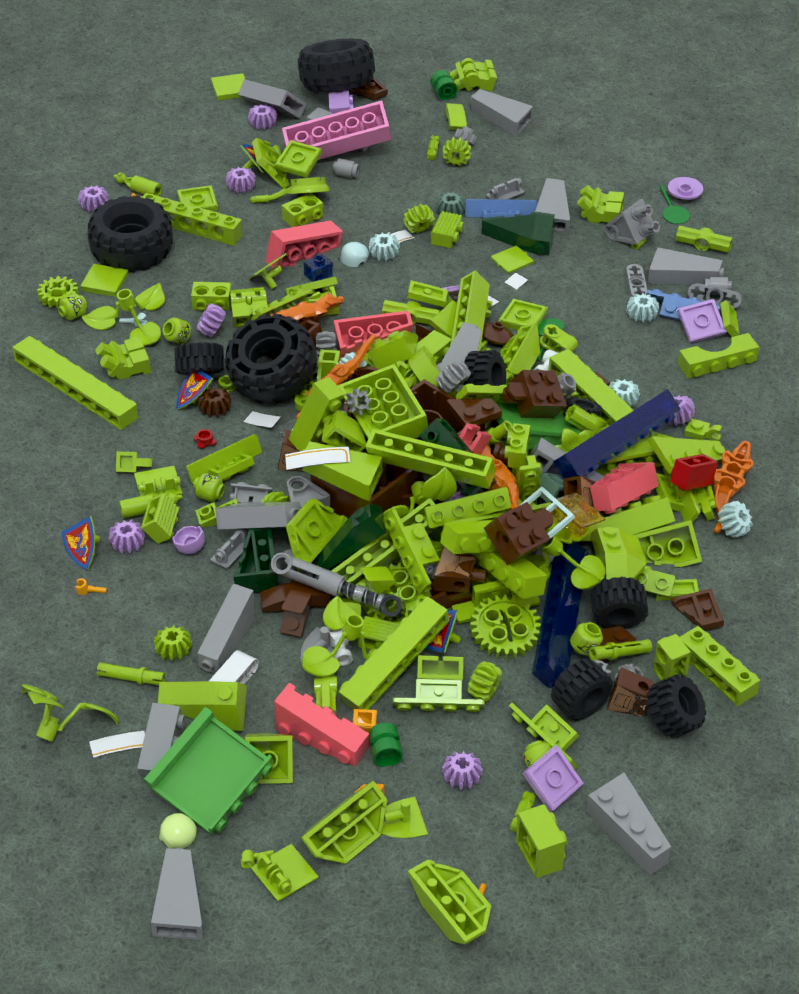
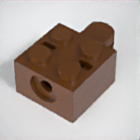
[503,370,567,418]
[484,502,554,565]

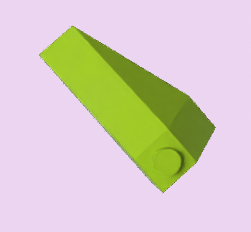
[633,520,702,567]

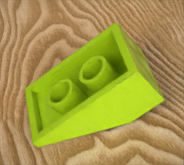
[368,330,419,369]

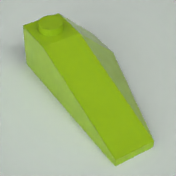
[158,681,247,731]

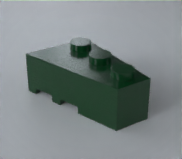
[234,527,278,593]

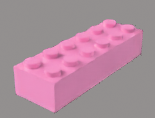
[282,101,392,160]

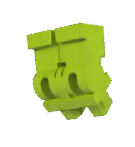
[450,58,497,91]
[577,185,624,223]
[230,287,268,327]
[95,336,152,380]

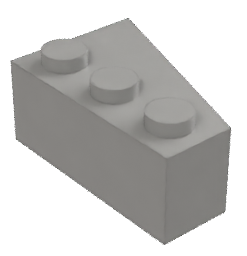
[137,703,186,777]

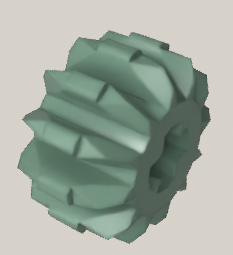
[436,192,466,215]

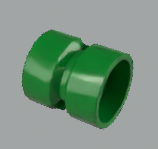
[430,70,458,101]
[369,723,403,767]

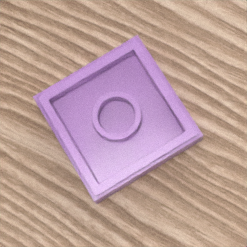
[677,299,727,344]
[522,745,584,812]

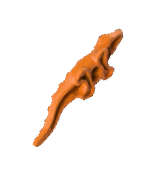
[270,293,344,323]
[296,334,376,421]
[472,441,519,510]
[713,441,753,533]

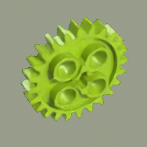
[363,562,431,622]
[470,594,542,660]

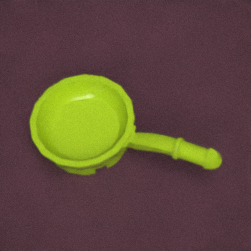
[250,177,330,203]

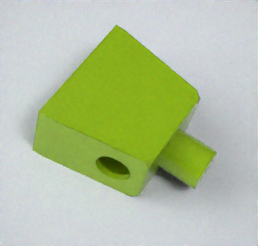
[322,410,366,452]

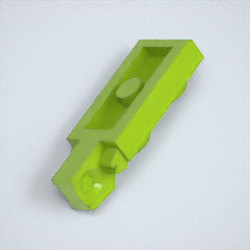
[285,277,338,297]
[691,485,717,521]

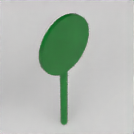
[660,185,690,224]
[537,318,565,361]

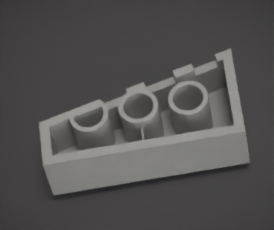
[586,773,671,875]

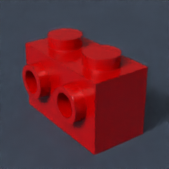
[670,454,718,491]

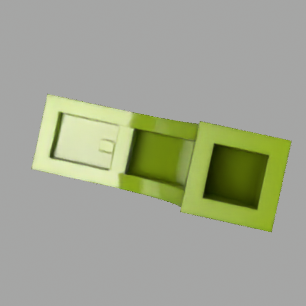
[408,346,458,398]

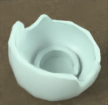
[340,242,369,267]

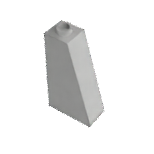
[238,79,307,119]
[470,89,533,136]
[535,178,570,234]
[648,248,725,284]
[439,322,482,392]
[215,502,300,529]
[197,584,255,673]
[151,848,203,940]

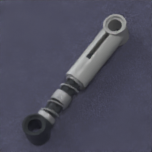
[271,552,406,619]

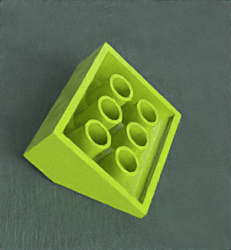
[338,364,428,439]

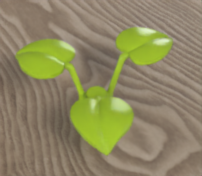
[82,283,165,346]
[383,467,457,542]
[527,505,605,590]
[302,596,375,677]
[21,684,119,742]

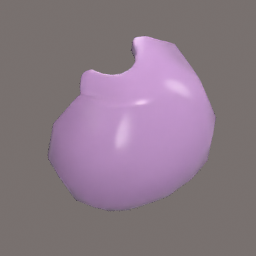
[172,526,205,555]

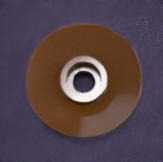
[482,321,514,345]

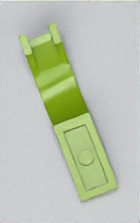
[407,280,493,318]

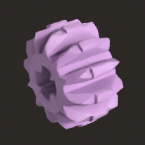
[248,104,277,131]
[226,167,256,194]
[78,185,109,213]
[197,303,226,337]
[661,395,695,426]
[109,519,145,554]
[442,750,483,790]

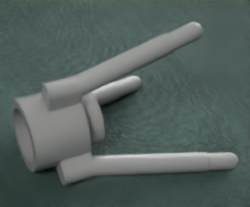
[557,373,576,402]

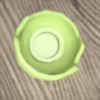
[159,813,197,849]

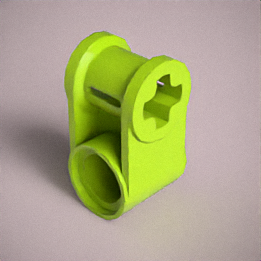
[539,324,578,353]

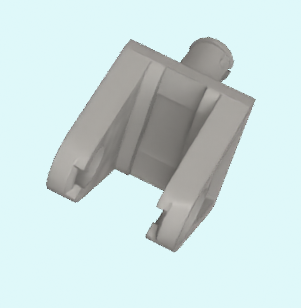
[604,198,660,244]
[287,476,330,509]

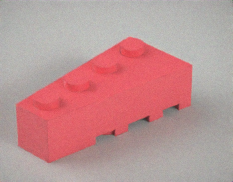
[265,220,343,270]
[334,311,413,360]
[590,462,659,514]
[274,683,369,766]

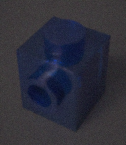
[303,253,333,282]

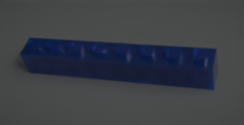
[553,389,681,479]
[532,541,589,688]

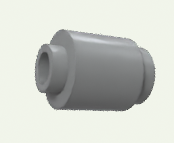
[333,158,360,179]
[705,277,732,296]

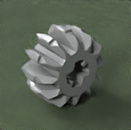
[316,331,337,357]
[436,359,471,393]

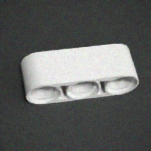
[209,650,259,684]

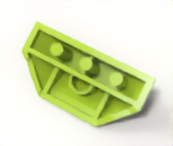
[500,323,540,377]
[590,527,646,580]
[301,781,387,864]
[408,859,491,945]

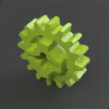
[37,276,79,308]

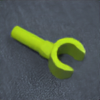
[241,850,274,869]

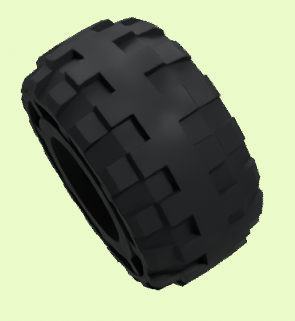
[298,38,375,93]
[88,196,173,272]
[225,314,318,404]

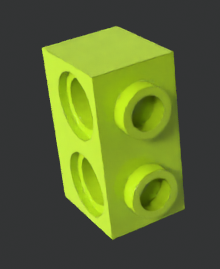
[282,193,324,227]
[191,282,231,311]
[653,634,691,681]

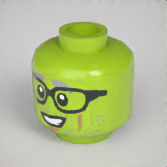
[58,293,87,321]
[163,317,191,344]
[193,473,225,503]
[570,622,603,656]

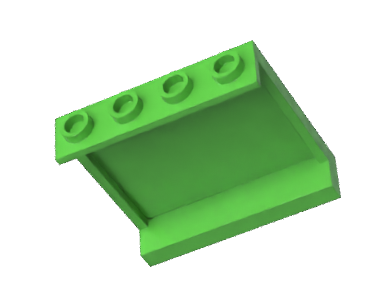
[495,403,582,453]
[144,706,273,836]

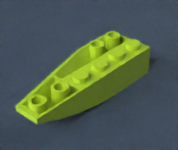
[582,495,675,541]

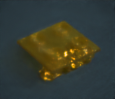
[550,493,606,537]

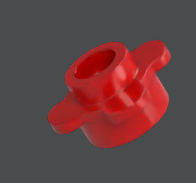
[194,429,217,448]

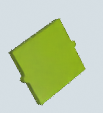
[491,245,534,274]

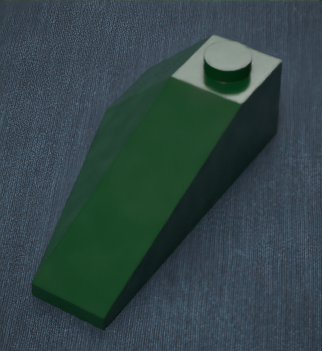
[481,212,555,256]
[312,504,386,570]

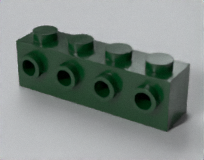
[419,418,497,496]

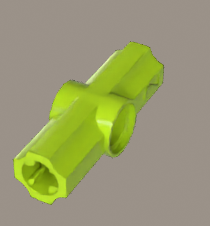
[676,226,733,253]
[382,300,440,325]
[564,404,623,445]
[314,674,337,715]

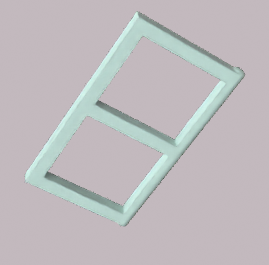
[519,486,575,539]

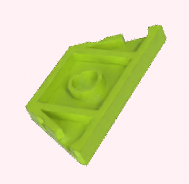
[252,138,289,189]
[286,498,348,572]

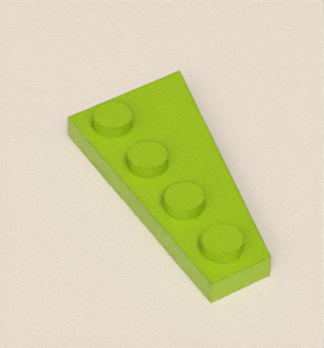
[648,437,725,474]

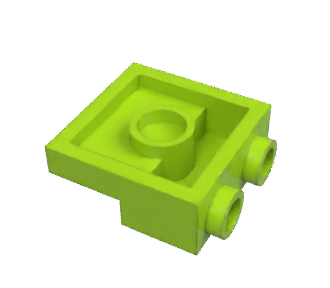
[504,423,530,482]

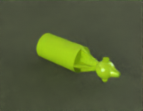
[113,172,162,196]
[119,493,182,519]

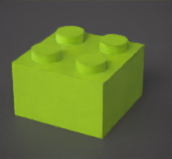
[516,804,567,878]

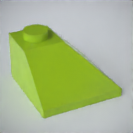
[245,733,293,784]

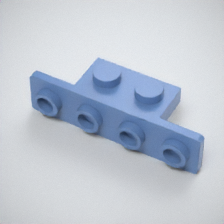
[465,199,537,218]
[646,289,721,321]

